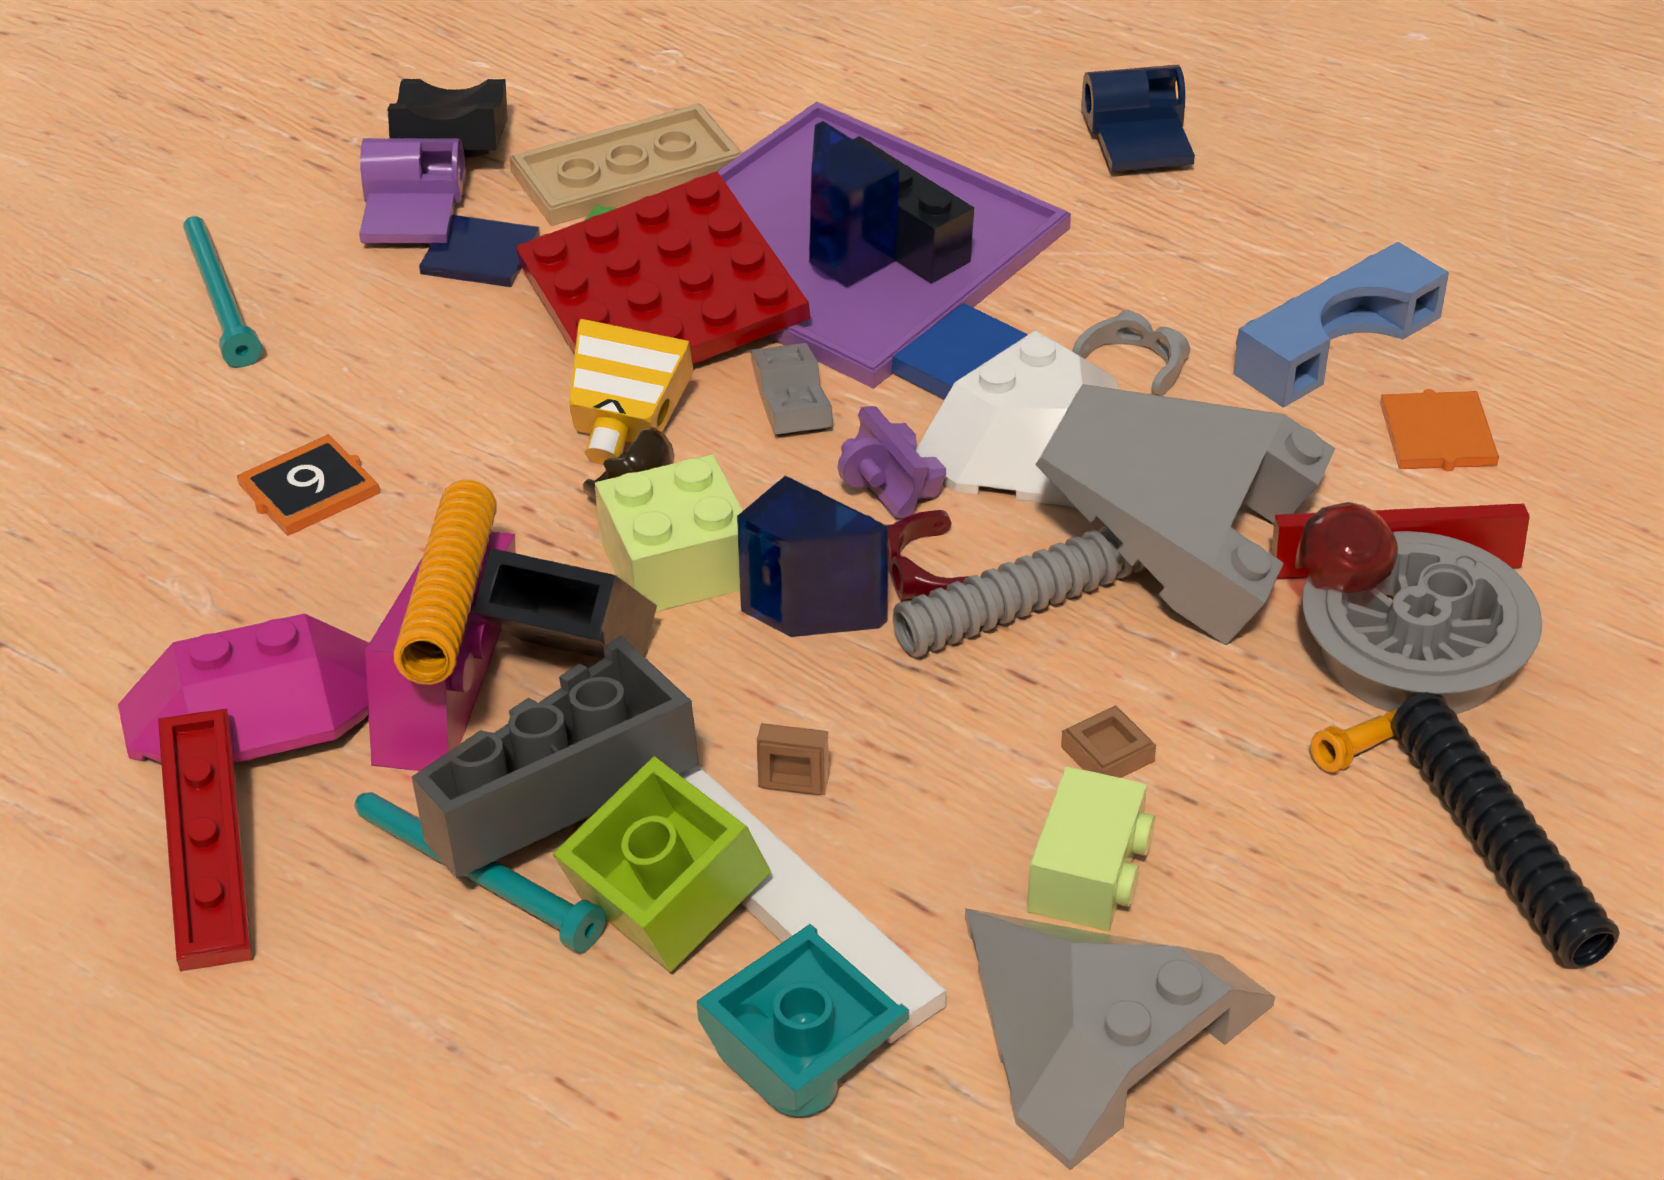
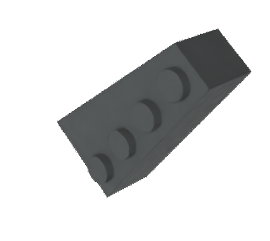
[412,635,699,878]

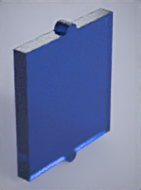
[419,215,540,287]

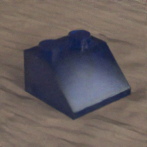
[809,121,900,287]

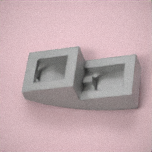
[750,343,833,435]

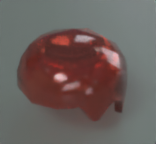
[1294,502,1398,594]

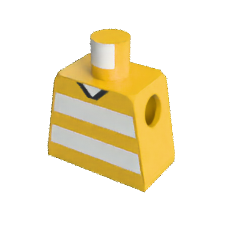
[569,319,693,465]

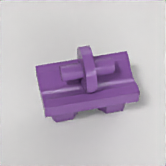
[837,406,946,518]

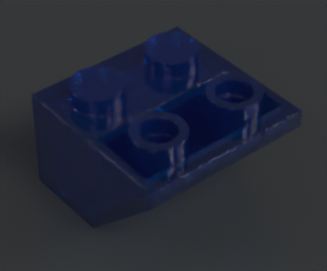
[737,475,888,637]

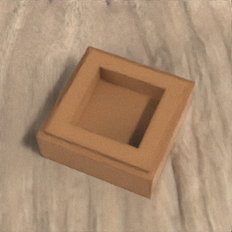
[1061,705,1156,778]
[757,723,829,795]

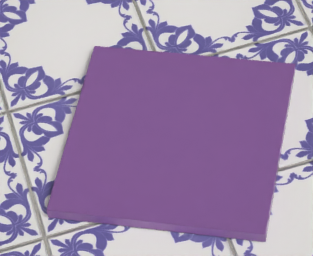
[718,102,1071,389]

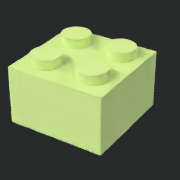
[595,454,756,612]

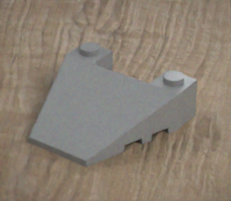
[1035,384,1335,645]

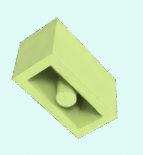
[1027,766,1155,932]

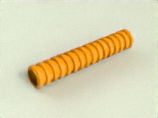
[394,480,497,685]

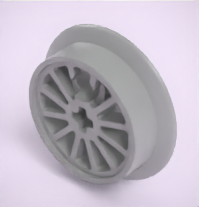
[1302,531,1542,714]

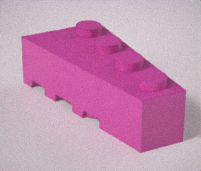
[365,531,516,771]

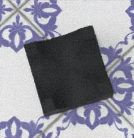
[388,79,508,157]

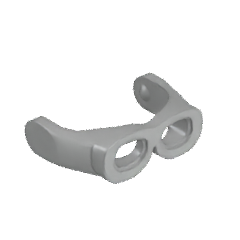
[1072,310,1190,396]

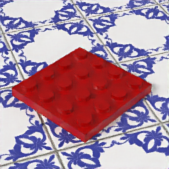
[515,171,811,365]

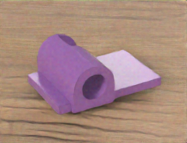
[359,138,466,243]

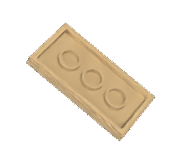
[509,104,742,226]

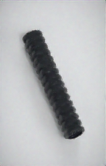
[1391,692,1620,968]

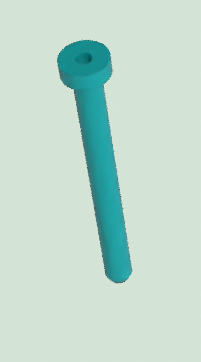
[183,216,262,367]
[354,792,606,953]

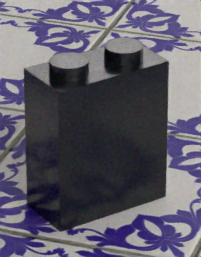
[473,548,657,659]

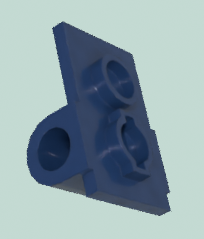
[1081,64,1195,171]

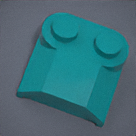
[697,924,909,1116]

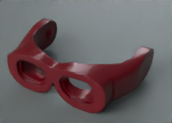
[879,510,969,600]

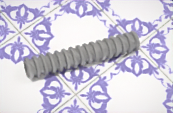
[893,525,1147,658]

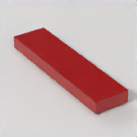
[1271,503,1530,579]
[158,708,253,971]

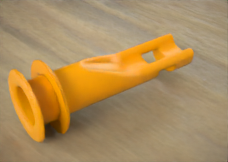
[1310,708,1398,773]

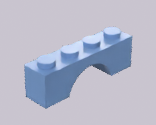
[1234,242,1449,408]

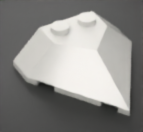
[916,330,1120,507]

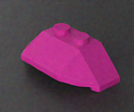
[118,613,369,763]

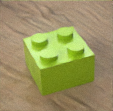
[553,756,771,972]

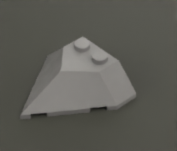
[965,908,1275,1170]

